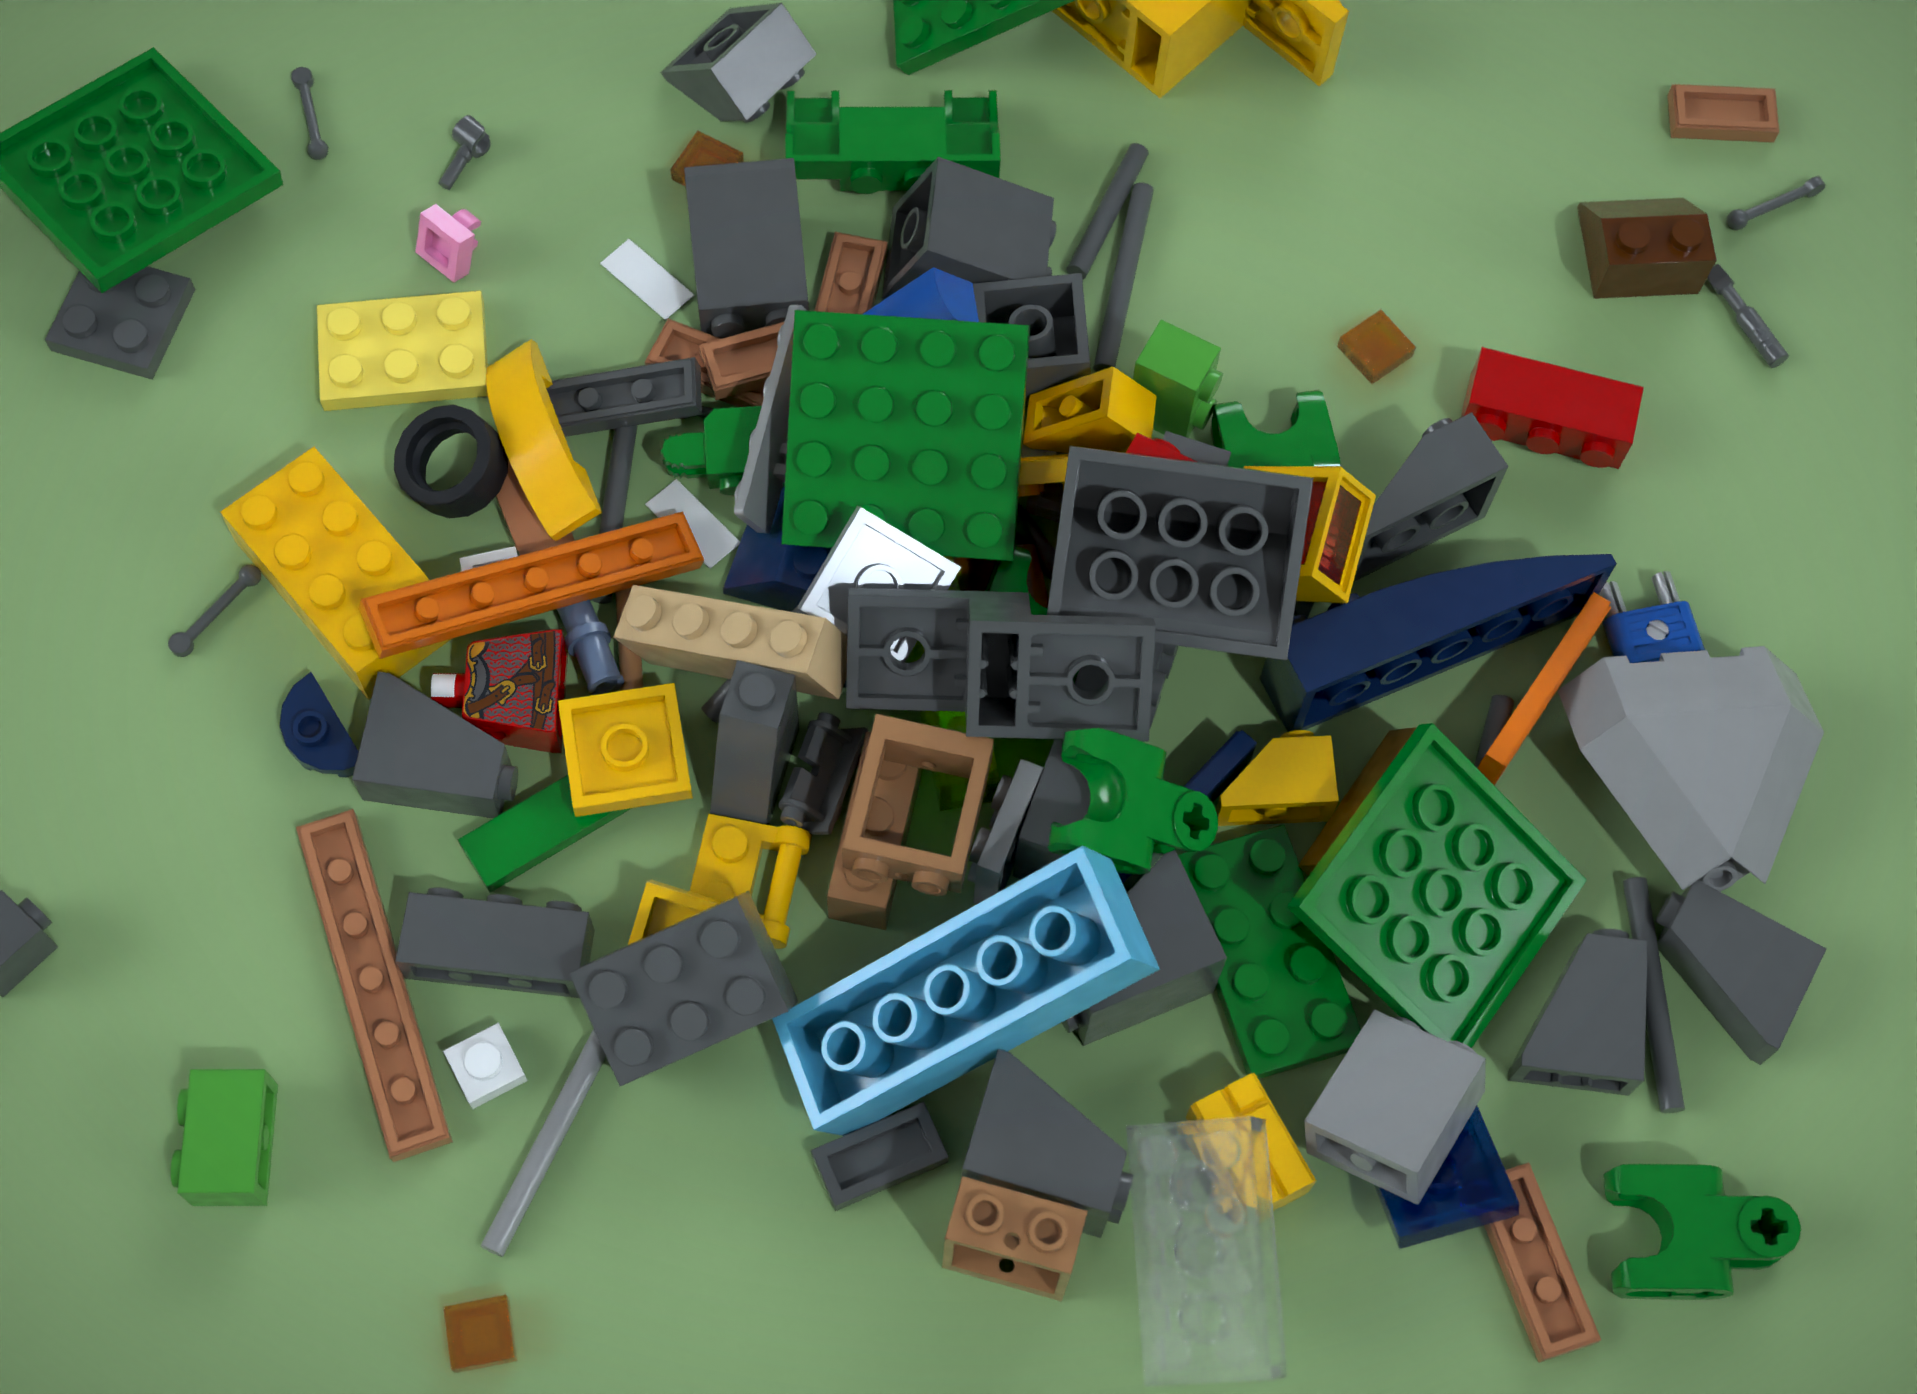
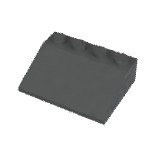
[1047,445,1313,660]

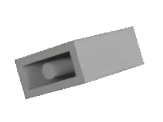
[1304,1010,1486,1205]

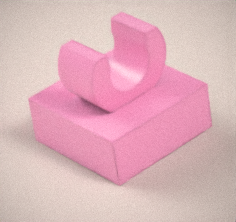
[415,204,481,283]

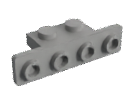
[734,305,807,534]

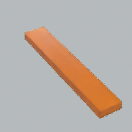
[359,511,704,659]

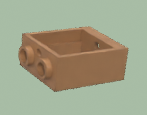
[842,714,994,896]
[942,1176,1087,1302]

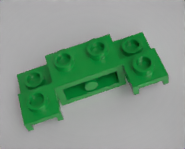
[785,90,1001,194]

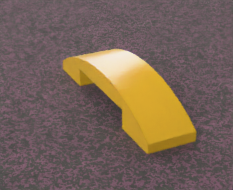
[486,339,602,541]

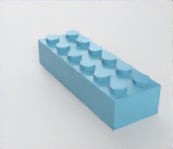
[772,846,1160,1136]

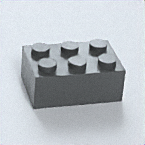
[569,891,798,1086]

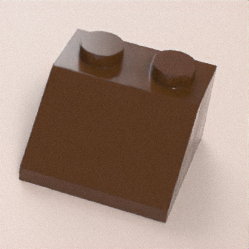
[1577,198,1717,299]

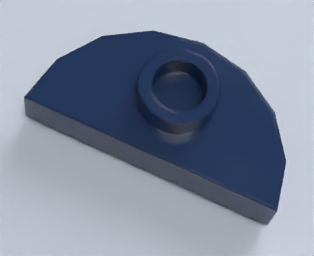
[279,672,359,778]

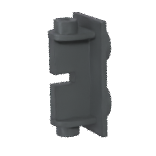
[778,712,868,835]

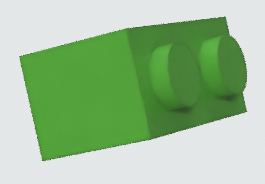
[1133,320,1223,438]
[171,1069,278,1206]

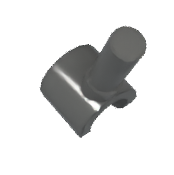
[438,115,491,190]

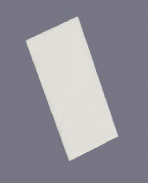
[600,239,694,320]
[645,479,740,568]

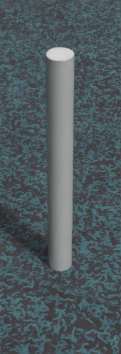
[481,1029,606,1257]

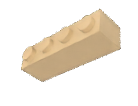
[613,585,847,700]

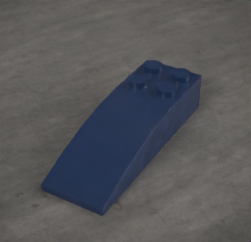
[1259,554,1617,732]

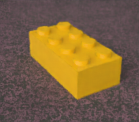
[220,446,453,700]

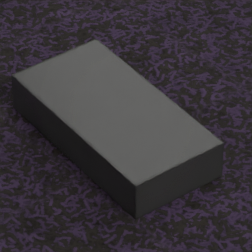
[811,1102,949,1211]

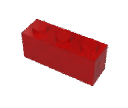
[1461,347,1644,469]

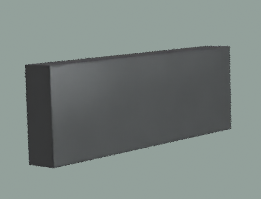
[547,357,702,437]

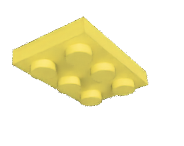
[317,290,488,411]

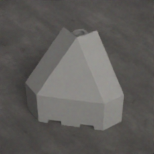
[1558,646,1824,892]

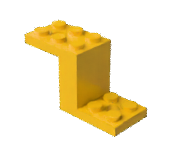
[1052,0,1349,98]

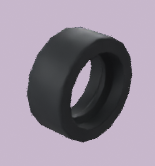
[394,404,508,519]

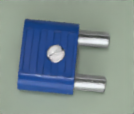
[1600,571,1705,663]

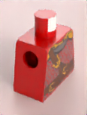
[431,629,568,753]

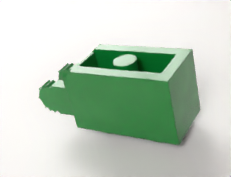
[660,406,785,495]

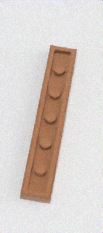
[296,809,453,1162]

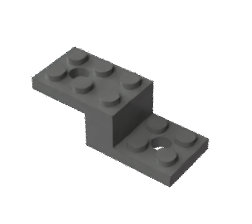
[846,588,1156,741]

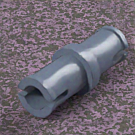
[558,600,624,695]

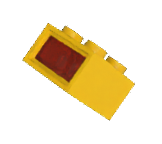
[1244,466,1376,603]

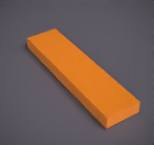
[1478,592,1611,786]

